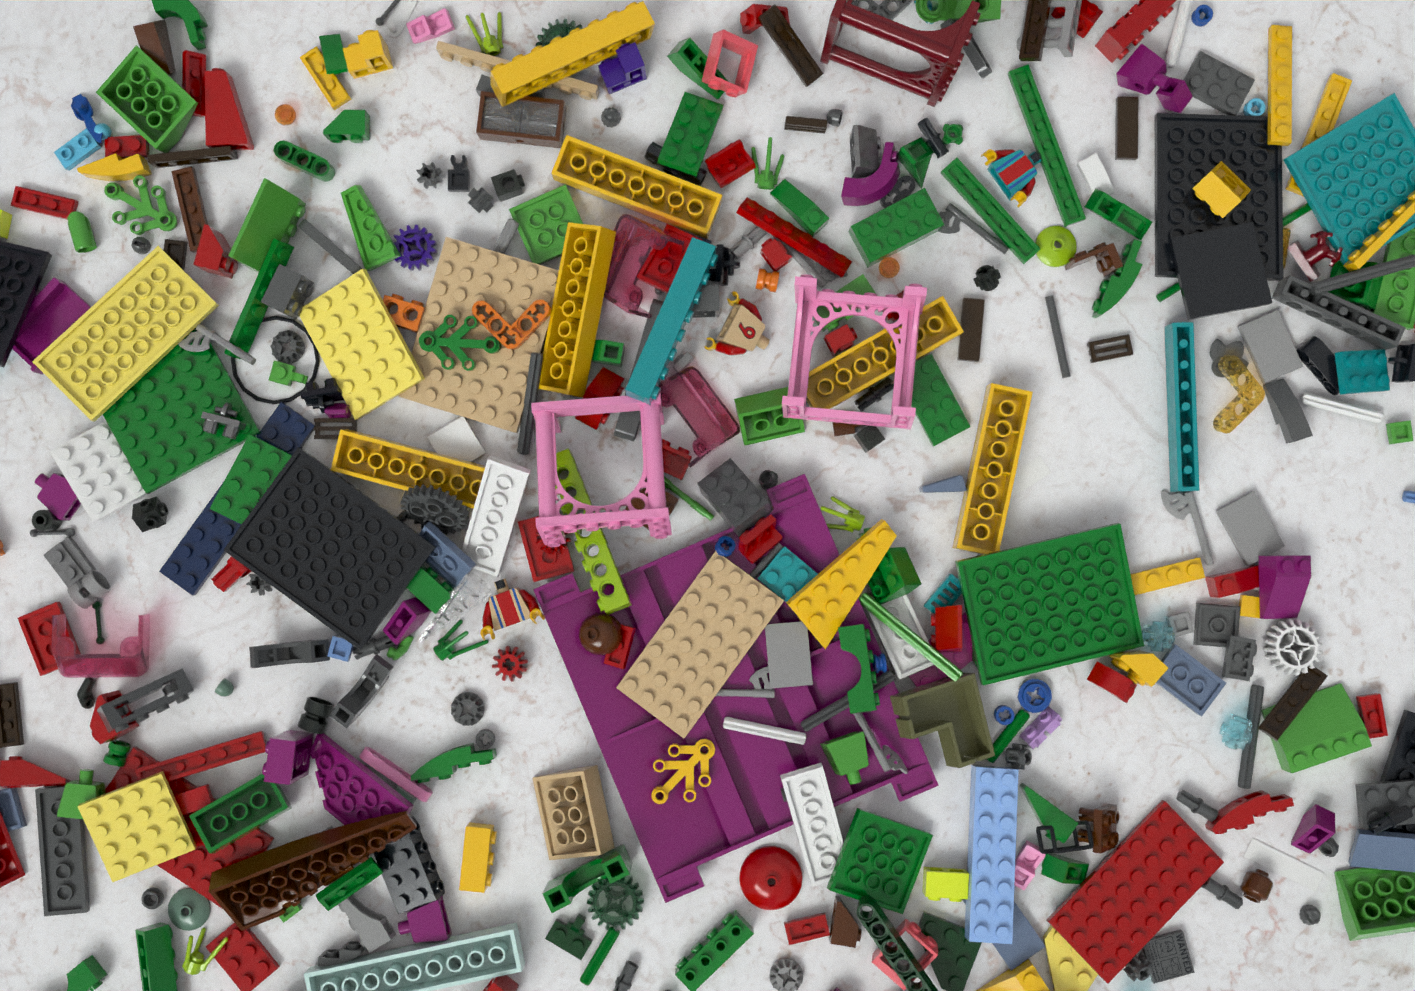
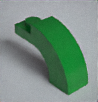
[152,0,208,51]

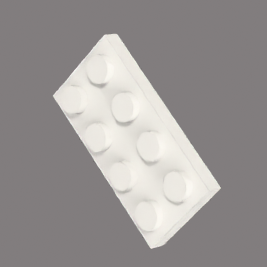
[866,595,934,680]

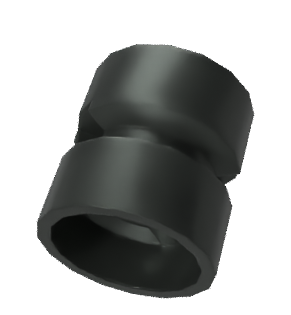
[298,697,334,734]

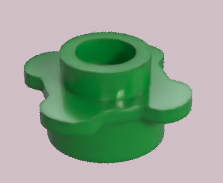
[942,124,963,145]

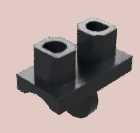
[708,244,740,286]
[1388,344,1415,383]
[301,378,344,413]

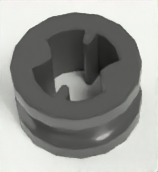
[476,729,495,749]

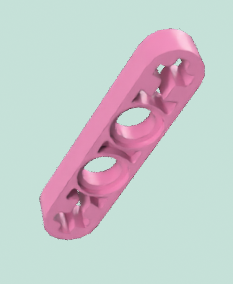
[359,747,433,802]

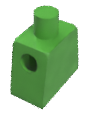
[820,731,869,785]
[57,769,105,819]

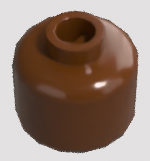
[1240,869,1273,903]

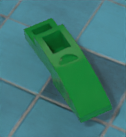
[1092,239,1143,318]
[411,743,497,783]

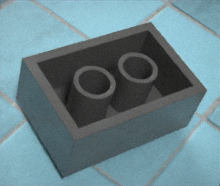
[697,458,772,537]

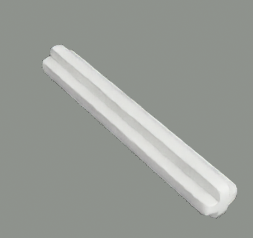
[1165,0,1193,68]
[1300,392,1384,423]
[723,717,806,745]

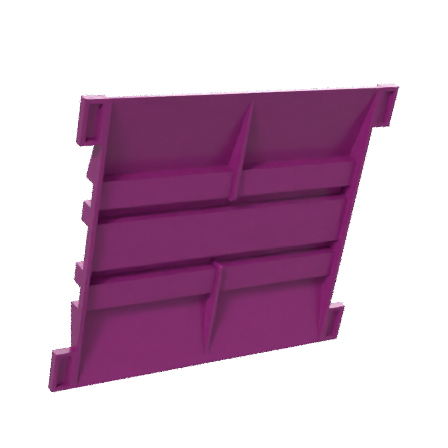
[533,474,939,903]

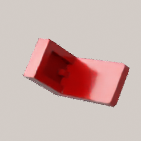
[740,4,790,34]

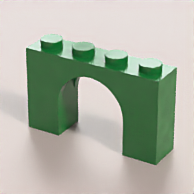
[542,844,633,913]

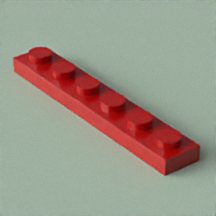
[736,197,852,278]
[135,731,266,782]

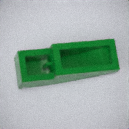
[1084,189,1152,240]

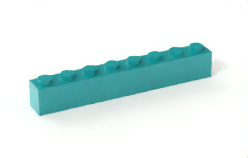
[625,237,718,405]
[1164,322,1200,492]

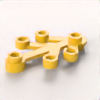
[651,739,715,804]

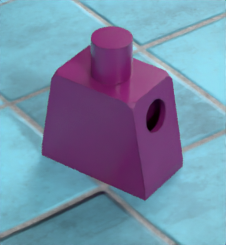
[1116,44,1172,95]
[35,473,81,521]
[398,896,452,943]

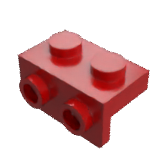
[1051,0,1103,38]
[705,139,756,188]
[662,439,692,480]
[738,514,783,564]

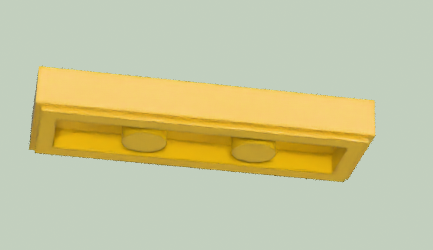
[300,46,352,110]

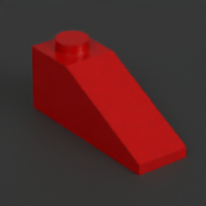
[1205,564,1259,598]
[0,756,71,788]

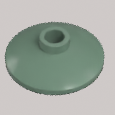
[168,888,211,931]

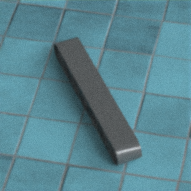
[614,299,664,442]

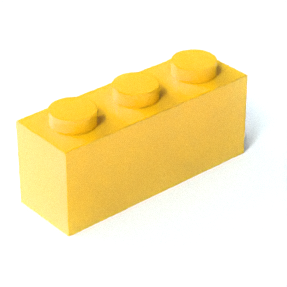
[459,822,497,893]

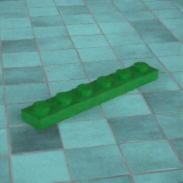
[941,158,1040,264]
[224,238,294,360]

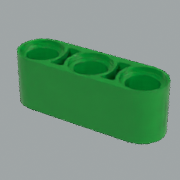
[274,140,335,182]

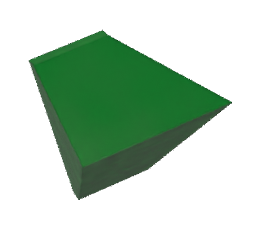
[898,137,934,189]

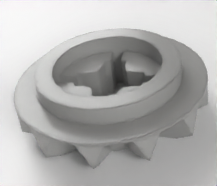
[769,959,803,991]

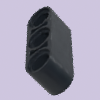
[1296,336,1340,395]

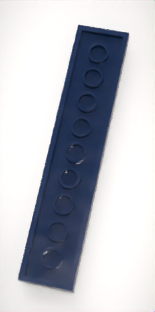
[159,402,316,596]

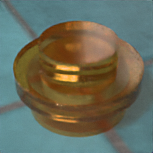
[275,104,296,125]
[879,257,900,278]

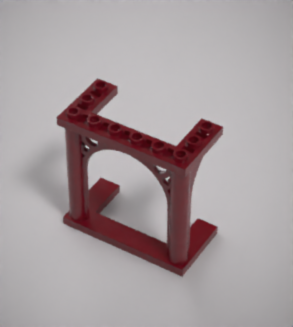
[820,0,981,107]

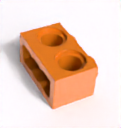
[383,294,425,333]

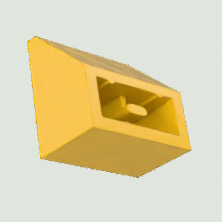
[1108,650,1168,687]

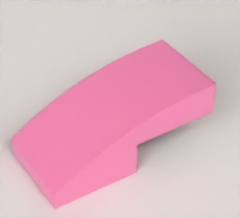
[406,8,455,44]
[1014,841,1046,890]

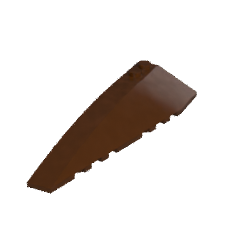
[208,811,417,931]

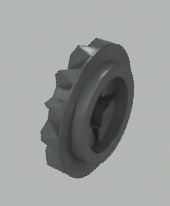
[270,330,305,364]
[451,692,485,726]

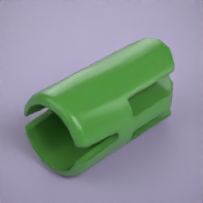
[67,211,97,253]

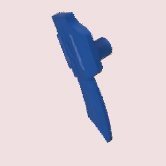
[71,94,103,144]

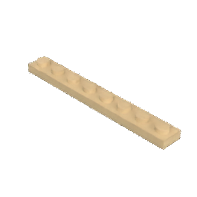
[436,41,599,100]

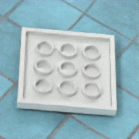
[49,421,147,524]

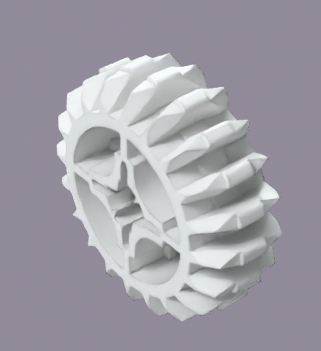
[1263,618,1323,676]

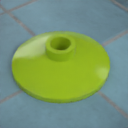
[1035,226,1077,267]

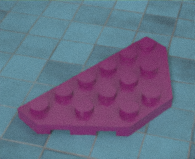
[310,733,414,825]

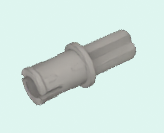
[729,226,767,260]

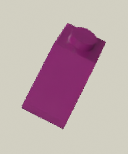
[382,597,431,645]
[1291,804,1336,854]

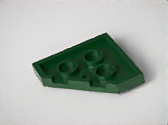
[918,912,982,991]

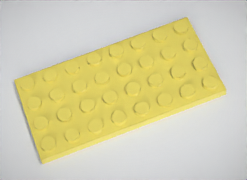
[32,246,219,422]

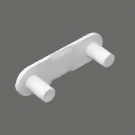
[386,0,419,38]

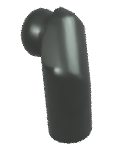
[77,676,96,709]

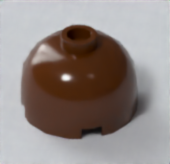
[579,613,622,655]

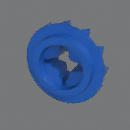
[1017,679,1052,713]

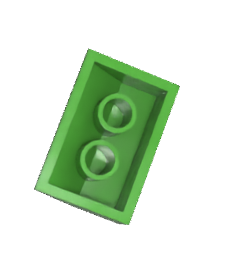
[734,387,805,446]

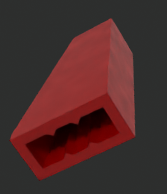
[205,68,254,150]

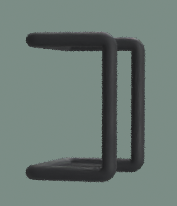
[1036,820,1094,854]

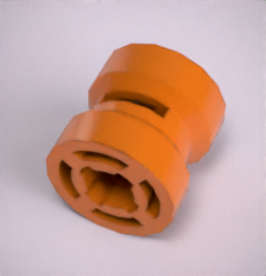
[755,268,780,293]

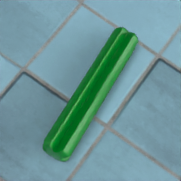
[987,709,1030,763]
[580,926,620,986]

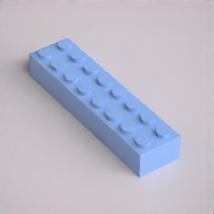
[965,765,1019,944]

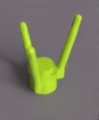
[465,12,504,56]
[820,496,865,532]
[182,928,228,975]

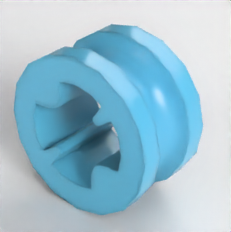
[1243,98,1265,116]

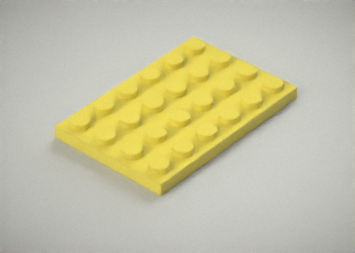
[300,269,425,420]

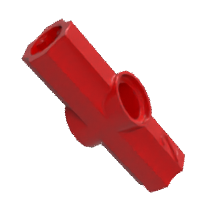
[211,556,251,592]

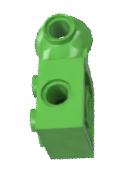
[915,0,1001,23]

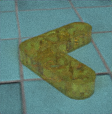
[1213,355,1265,434]

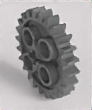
[400,484,469,535]

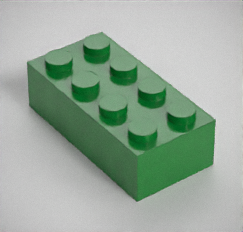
[848,188,944,268]
[189,774,292,854]

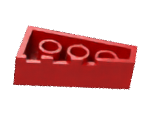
[1095,0,1176,63]

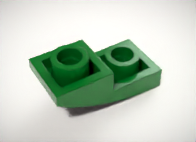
[319,34,348,74]

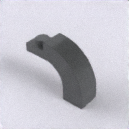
[249,639,330,668]
[330,654,394,728]

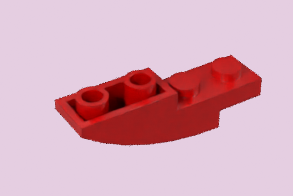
[1205,790,1294,834]

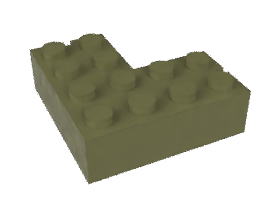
[890,672,995,768]

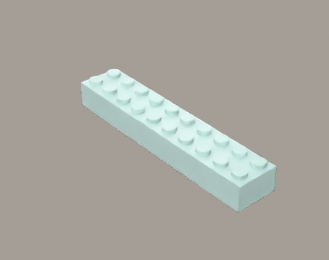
[304,923,525,991]

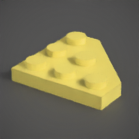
[1043,925,1098,991]

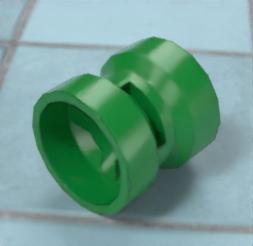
[103,740,131,767]

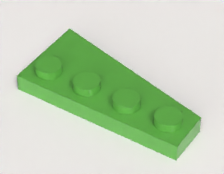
[341,185,401,271]

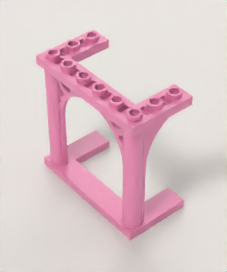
[782,274,927,430]
[531,393,672,547]

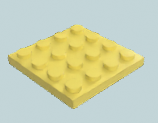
[78,771,197,882]

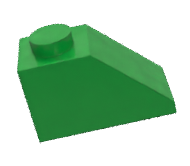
[1041,854,1089,884]

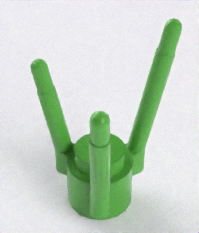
[751,137,784,190]

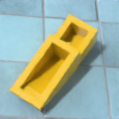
[77,153,152,181]

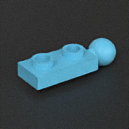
[54,123,111,171]

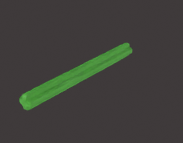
[859,593,963,681]

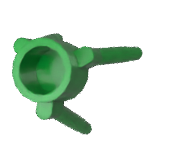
[433,620,489,661]

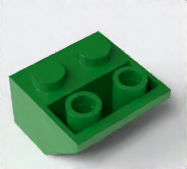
[868,547,922,604]

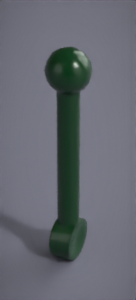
[92,601,105,645]

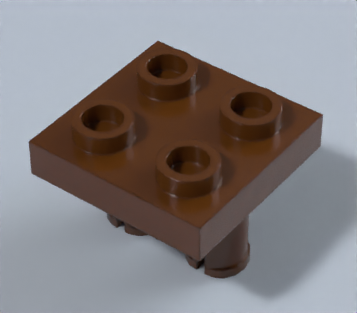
[1078,804,1119,854]

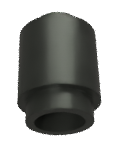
[32,510,62,531]

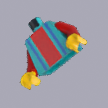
[981,149,1041,208]

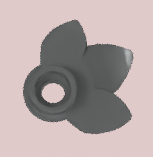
[1209,339,1249,378]

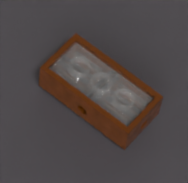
[476,91,567,148]

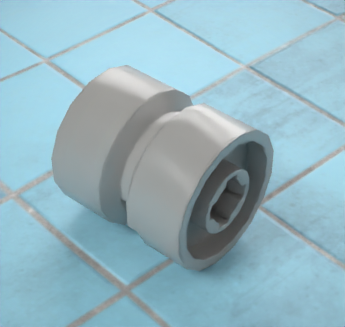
[67,570,111,609]

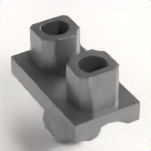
[201,403,246,440]

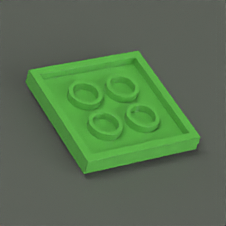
[509,184,583,265]

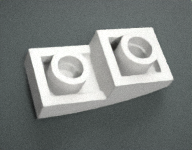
[1076,153,1114,196]

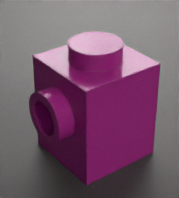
[1156,77,1193,113]

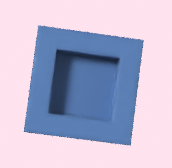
[327,635,354,662]

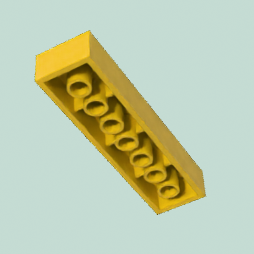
[490,1,655,107]
[551,135,723,239]
[539,222,616,397]
[806,296,964,409]
[952,383,1033,555]
[331,429,485,509]

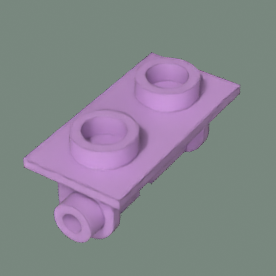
[1019,706,1062,749]

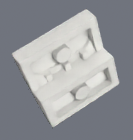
[428,416,486,462]

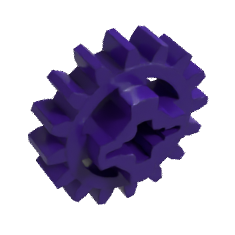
[394,225,437,271]

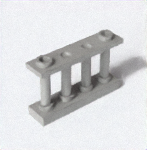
[1017,0,1082,57]

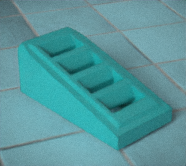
[923,573,962,613]

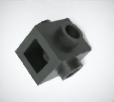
[132,496,169,532]

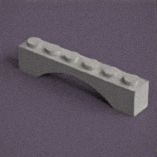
[324,826,396,953]

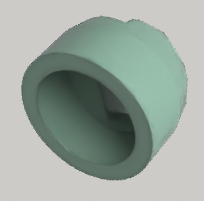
[215,678,234,697]

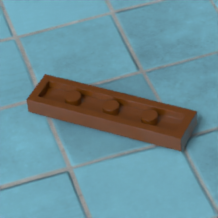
[171,166,208,253]

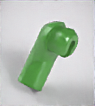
[386,635,414,660]

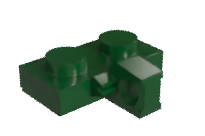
[545,914,592,960]

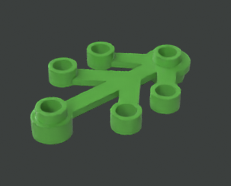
[104,175,177,235]

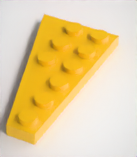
[786,519,897,650]

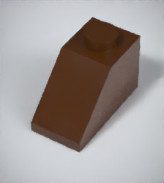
[829,896,862,948]

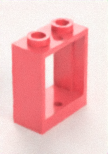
[702,29,758,98]
[872,918,938,990]

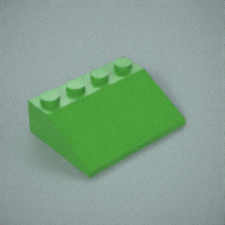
[96,45,198,153]
[228,178,306,273]
[1261,683,1372,773]
[1334,868,1415,941]

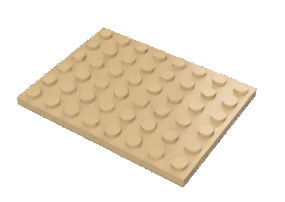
[399,237,559,433]

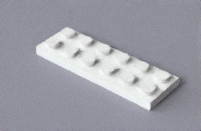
[462,455,531,577]
[780,763,844,887]

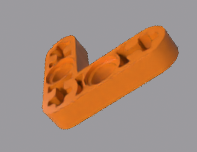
[472,300,551,350]

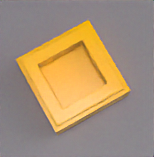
[1239,595,1260,618]

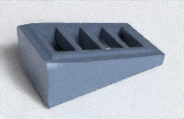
[919,475,967,493]

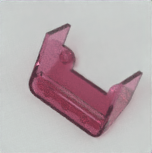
[604,214,684,319]
[658,366,740,468]
[52,614,150,678]

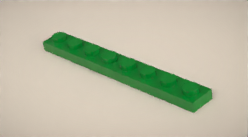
[1008,64,1086,227]

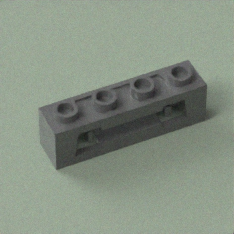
[97,668,194,733]

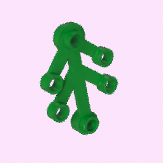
[419,315,501,371]

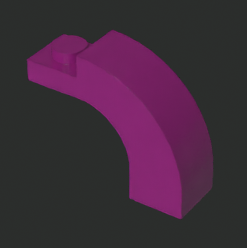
[841,142,900,206]

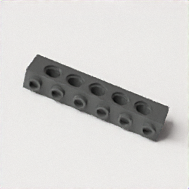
[1272,275,1406,350]

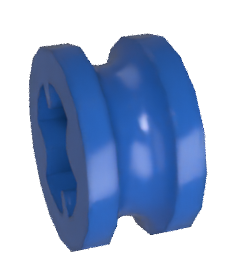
[1191,5,1213,27]
[715,536,736,557]
[872,653,887,674]
[994,705,1014,725]

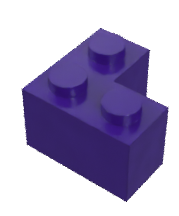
[598,42,647,95]

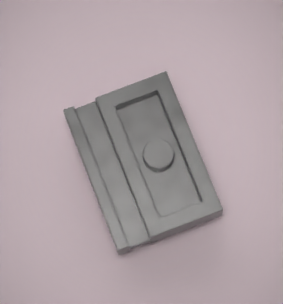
[44,537,96,588]

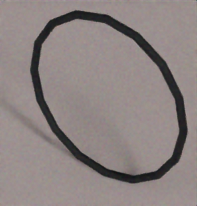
[231,316,320,405]

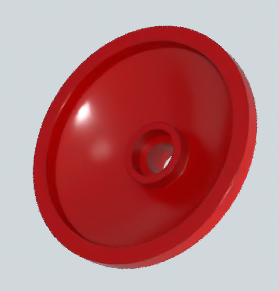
[739,846,802,910]

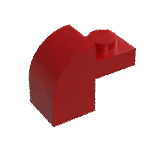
[1087,661,1137,703]

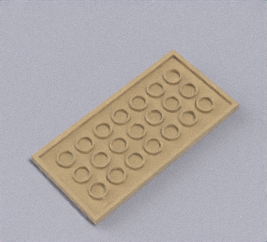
[616,551,784,738]

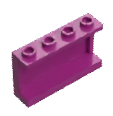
[12,277,91,375]

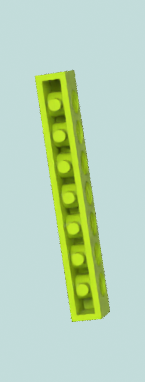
[555,448,632,615]

